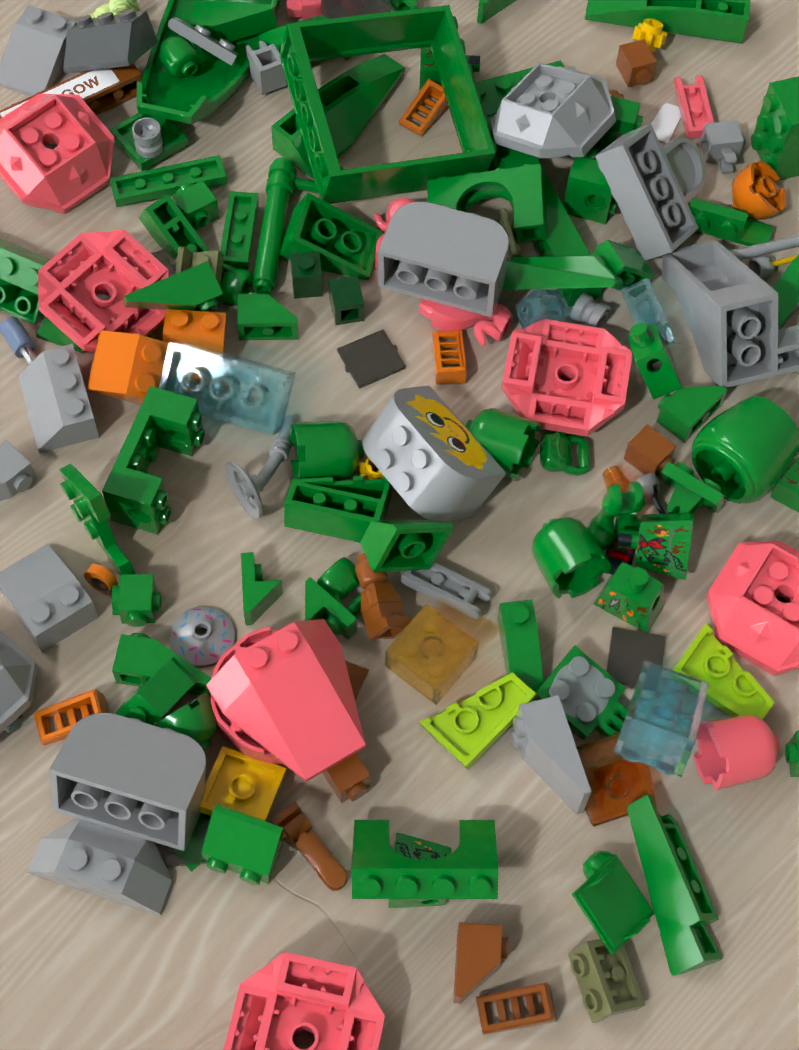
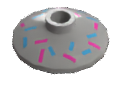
[170,606,235,667]

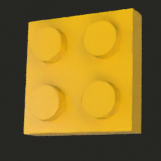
[200,746,286,822]

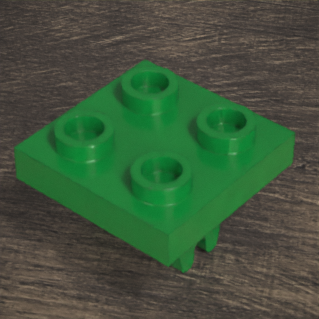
[661,462,724,513]

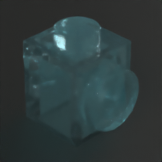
[515,289,567,329]

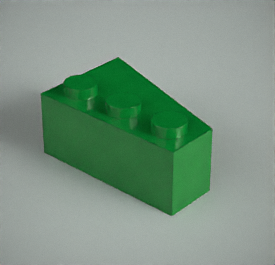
[284,475,392,543]

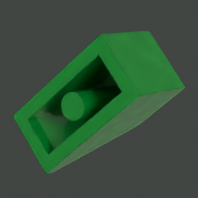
[237,292,299,341]
[656,386,728,443]
[115,657,197,725]

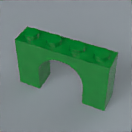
[427,164,548,243]
[351,820,498,899]

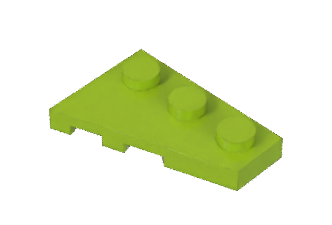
[670,623,774,719]
[419,672,538,770]

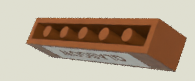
[0,63,142,119]

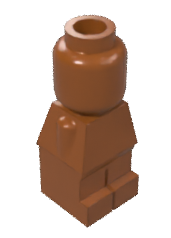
[355,553,412,640]

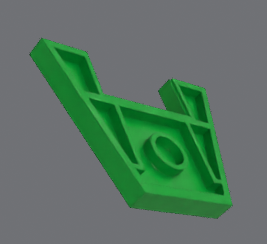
[59,463,136,575]

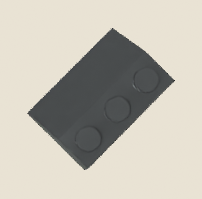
[63,9,158,73]

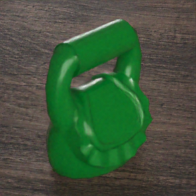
[218,263,253,306]
[540,432,591,476]
[317,557,361,616]

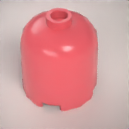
[692,715,780,790]

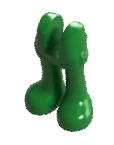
[587,481,646,550]

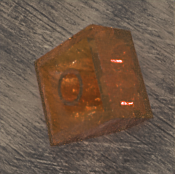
[577,730,657,827]

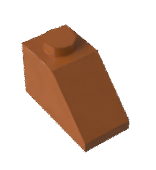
[453,922,509,1004]

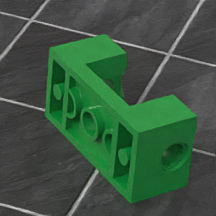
[563,96,643,225]
[102,386,205,535]

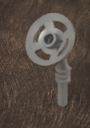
[226,415,297,519]

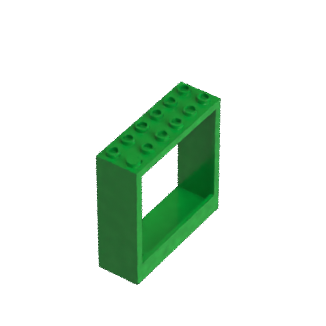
[280,5,497,204]

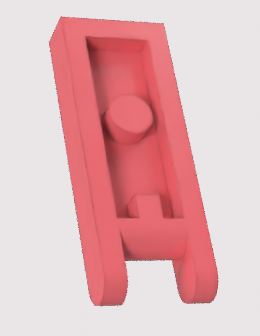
[674,75,714,139]

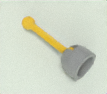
[749,254,798,279]

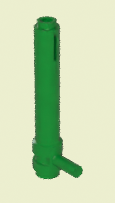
[252,158,318,294]

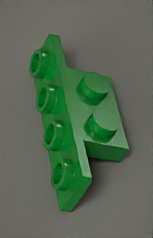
[687,198,773,246]

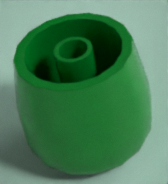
[691,396,799,504]

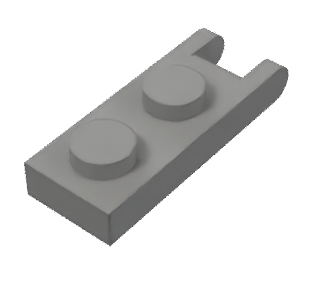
[168,17,239,66]
[400,562,493,619]

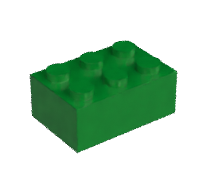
[751,76,799,180]

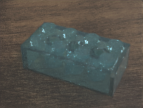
[159,341,296,435]
[613,660,708,777]

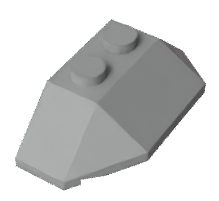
[27,818,173,915]

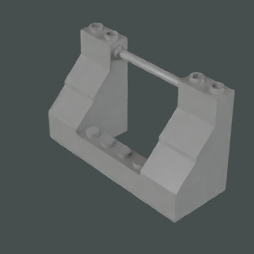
[662,235,799,388]

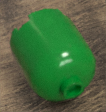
[465,408,542,481]
[290,421,364,481]
[532,517,611,598]

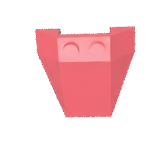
[206,619,366,782]

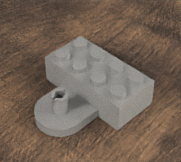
[595,123,706,261]

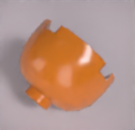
[732,160,787,220]

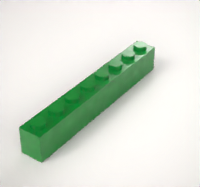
[488,115,603,307]

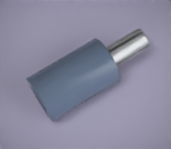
[0,317,36,364]

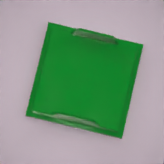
[572,854,655,955]

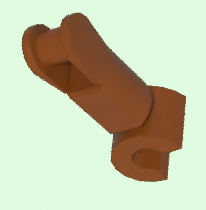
[270,801,347,891]

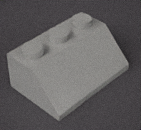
[18,344,99,453]

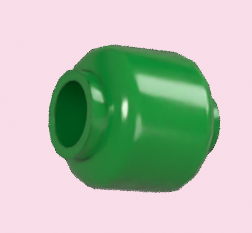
[159,36,200,78]

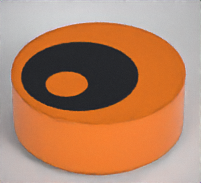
[84,563,117,594]

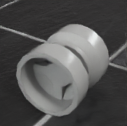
[132,117,164,158]
[570,293,611,328]

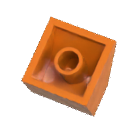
[161,309,227,383]
[87,330,169,405]

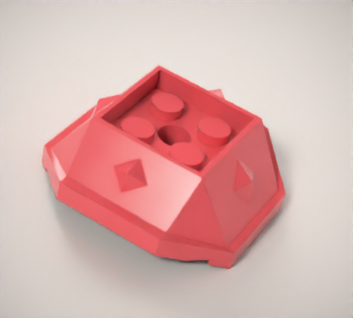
[0,94,114,214]
[38,229,169,352]
[501,319,632,437]
[706,541,799,676]
[223,952,385,1050]

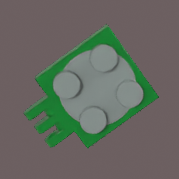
[535,645,633,742]

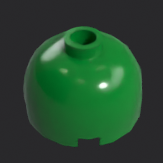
[154,692,218,751]

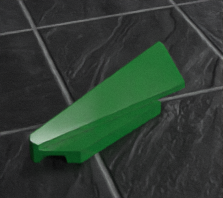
[502,255,623,290]
[627,794,723,976]

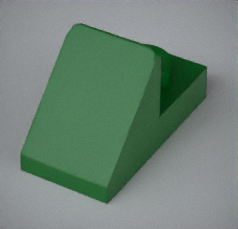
[241,552,283,625]
[305,577,357,640]

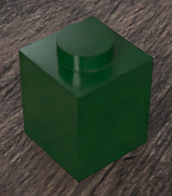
[290,252,323,299]
[328,275,364,326]

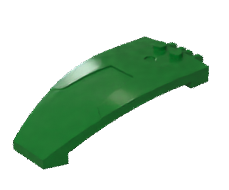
[137,0,281,124]

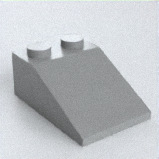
[0,5,76,96]
[0,544,99,652]
[510,695,592,814]

